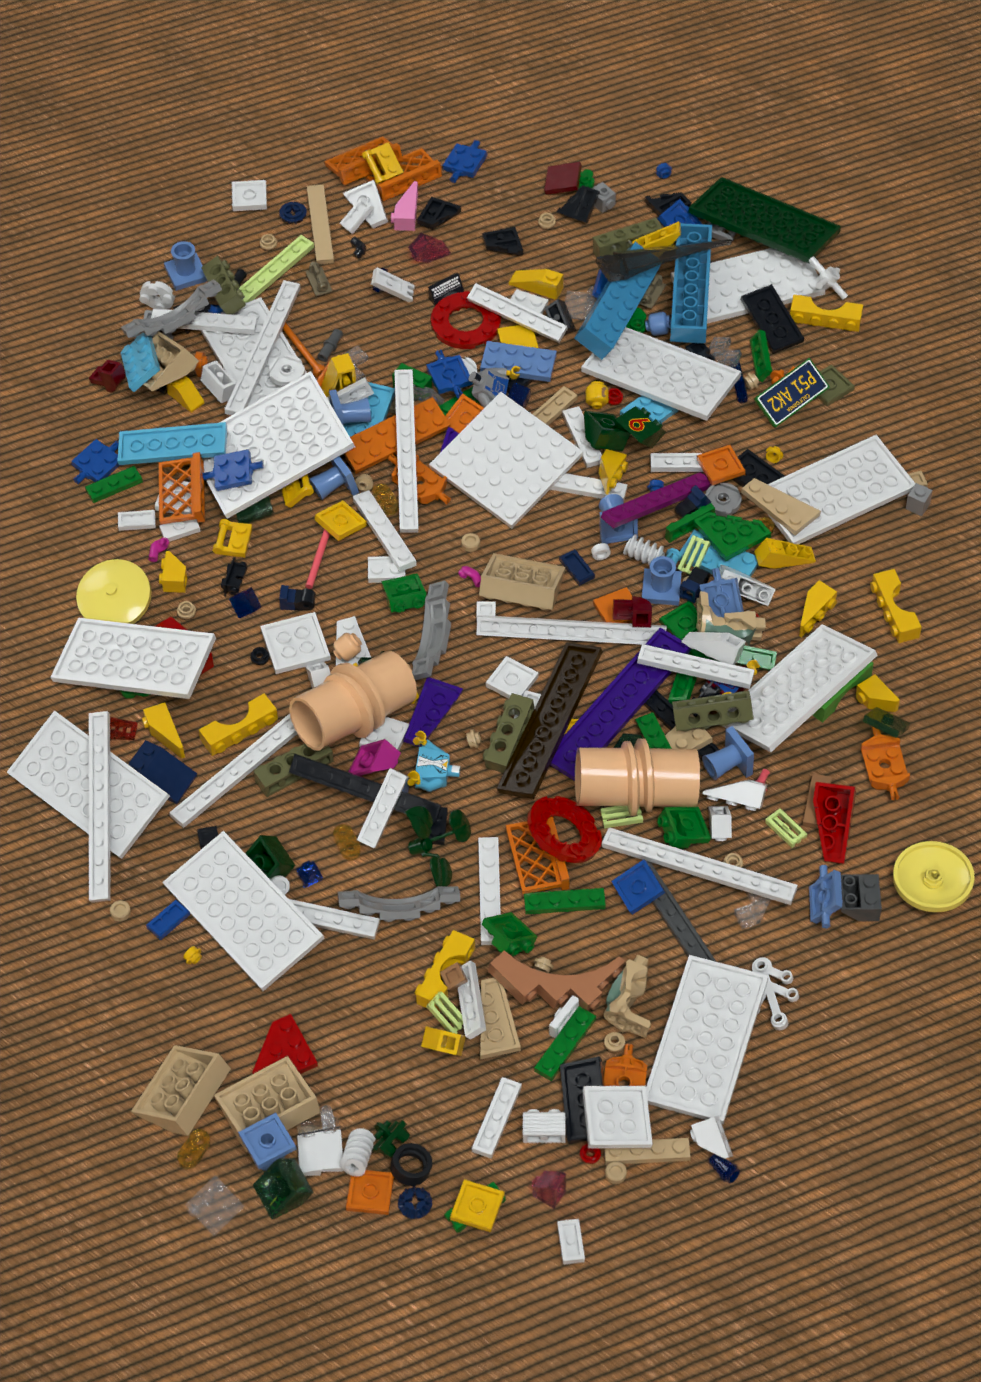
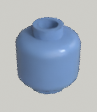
[645,312,671,336]

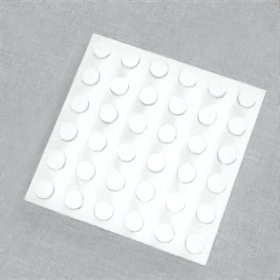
[429,392,583,529]

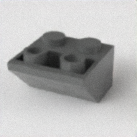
[840,874,882,921]

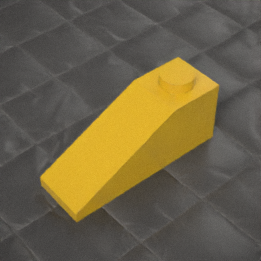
[632,221,681,259]
[509,269,563,300]
[141,702,185,759]

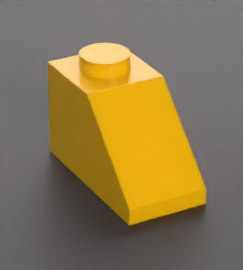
[166,376,205,413]
[856,674,900,712]

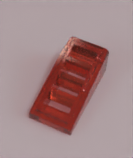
[110,717,138,740]

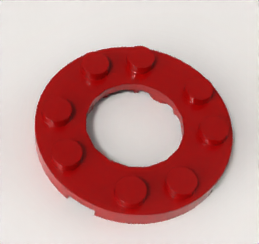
[431,291,501,349]
[527,796,602,863]

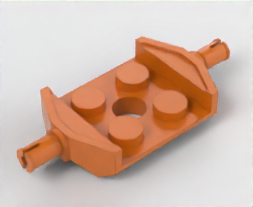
[388,454,451,504]
[861,724,910,801]
[604,1044,647,1086]

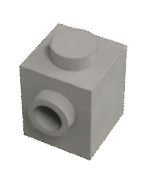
[593,182,616,213]
[906,483,933,516]

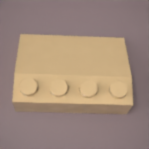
[143,331,199,391]
[479,553,566,610]
[131,1045,231,1136]
[214,1056,320,1152]

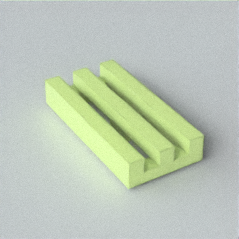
[677,535,711,575]
[600,806,643,829]
[765,808,807,848]
[426,992,463,1034]

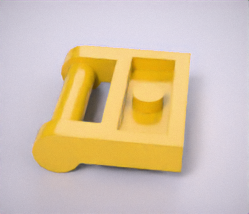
[362,142,403,185]
[281,474,314,508]
[212,519,253,558]

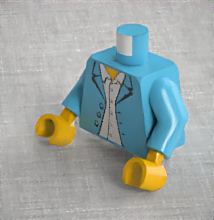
[407,731,460,792]

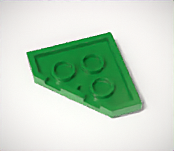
[693,512,771,562]

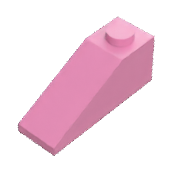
[391,181,418,231]

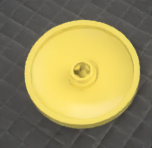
[76,559,152,624]
[893,841,974,912]

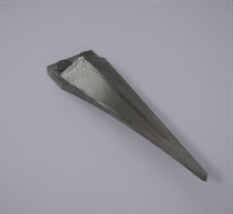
[596,239,733,282]

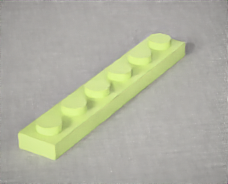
[239,235,314,303]

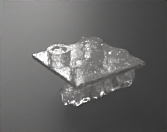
[565,286,597,320]
[296,1105,340,1137]
[185,1175,244,1236]

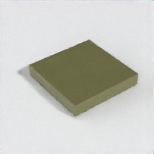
[817,364,855,407]

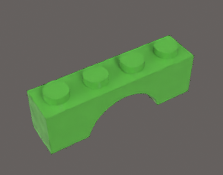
[813,662,874,723]

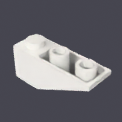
[719,564,776,606]
[682,632,746,665]
[703,779,768,811]

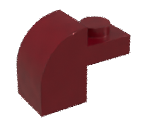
[89,359,126,392]
[613,596,652,628]

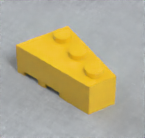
[321,353,356,397]

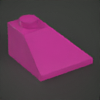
[348,739,401,776]

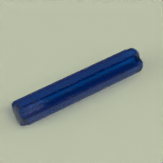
[730,359,748,403]

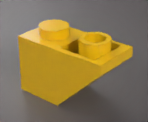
[159,551,188,593]
[421,1026,466,1056]

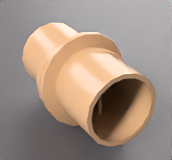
[289,651,417,751]
[575,739,700,816]

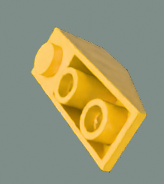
[598,449,628,494]
[754,538,816,569]
[799,580,837,637]

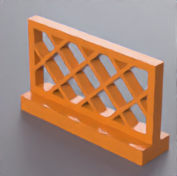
[324,136,403,185]
[364,148,442,201]
[159,452,205,524]
[506,817,569,894]

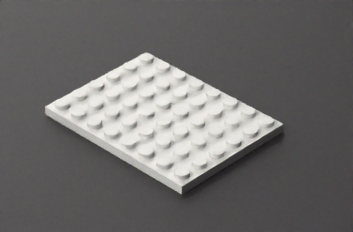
[202,371,355,519]

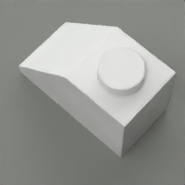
[305,662,330,688]
[708,806,732,841]
[690,1116,733,1159]

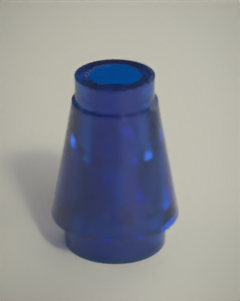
[709,1154,740,1183]

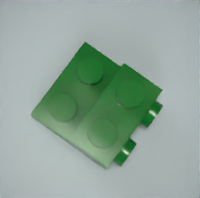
[381,573,426,613]
[657,807,711,848]
[481,912,538,957]

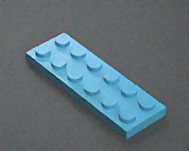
[117,422,227,465]

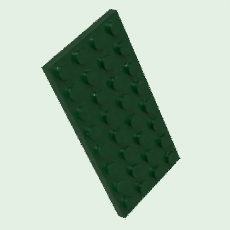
[688,177,841,264]

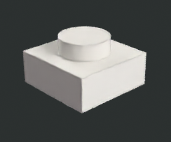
[476,601,496,617]

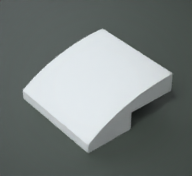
[297,1130,343,1176]

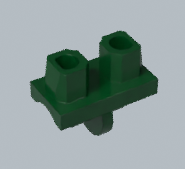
[372,1120,410,1158]

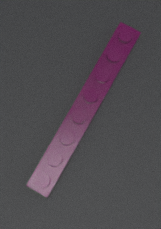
[601,472,712,529]

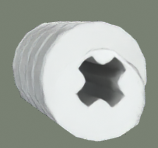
[623,534,665,566]
[340,1129,375,1177]

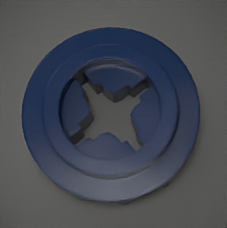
[279,202,306,224]
[398,1186,432,1219]

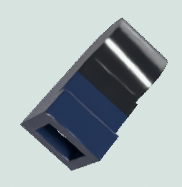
[674,485,711,519]
[680,566,710,603]
[279,585,316,611]

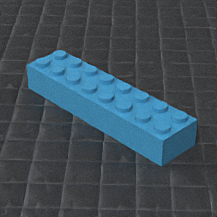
[670,223,712,343]
[574,242,662,360]

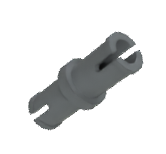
[317,329,343,362]

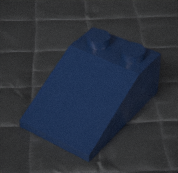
[128,740,197,804]

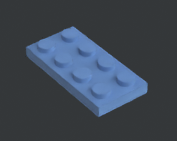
[480,341,557,382]

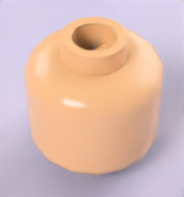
[333,633,362,661]

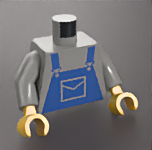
[469,366,520,408]

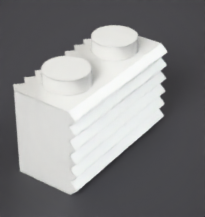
[200,361,236,403]
[523,1109,565,1143]

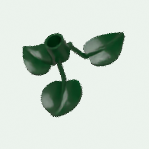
[404,806,471,887]

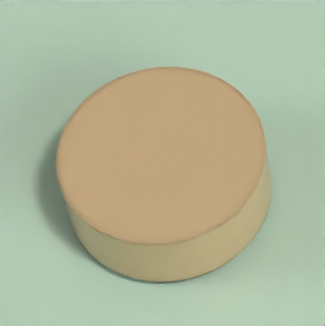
[461,533,480,552]
[110,901,131,921]
[605,1161,627,1184]

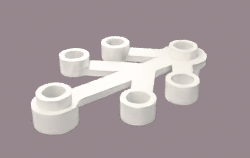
[752,957,799,1031]

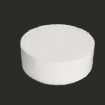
[591,543,611,560]
[271,875,290,895]

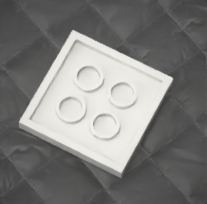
[260,612,331,674]
[582,1086,653,1148]

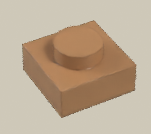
[440,962,468,991]

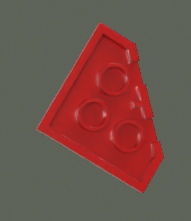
[252,1014,318,1074]

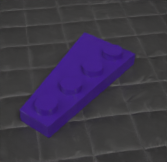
[403,677,463,747]

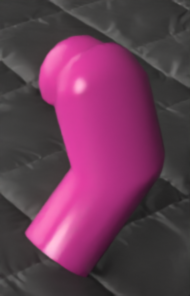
[148,537,169,562]
[458,566,481,587]

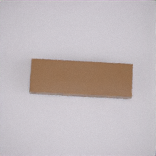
[802,773,832,828]

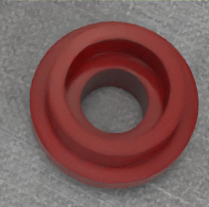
[608,388,623,405]
[580,1143,601,1164]

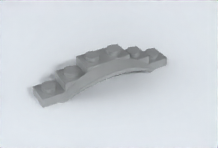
[121,279,222,338]
[412,580,452,680]
[338,886,460,922]

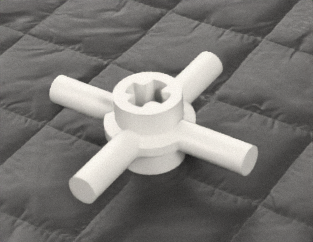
[809,256,848,300]

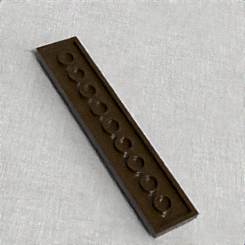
[497,642,603,799]

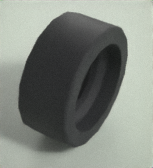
[390,1143,432,1186]

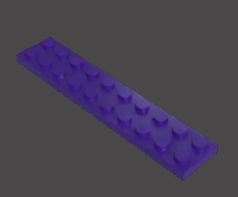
[550,627,691,781]

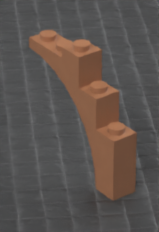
[488,951,625,1011]

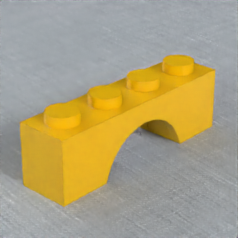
[790,294,863,332]
[870,569,922,643]
[199,693,278,756]
[415,930,475,1012]

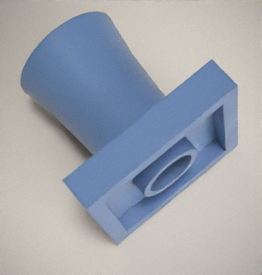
[164,241,207,291]
[329,390,371,426]
[309,456,359,500]
[599,494,638,544]
[642,556,682,606]
[702,726,754,780]
[238,1113,297,1171]

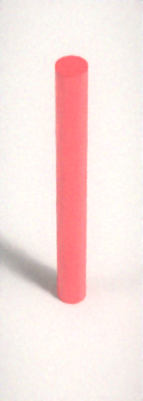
[305,529,330,589]

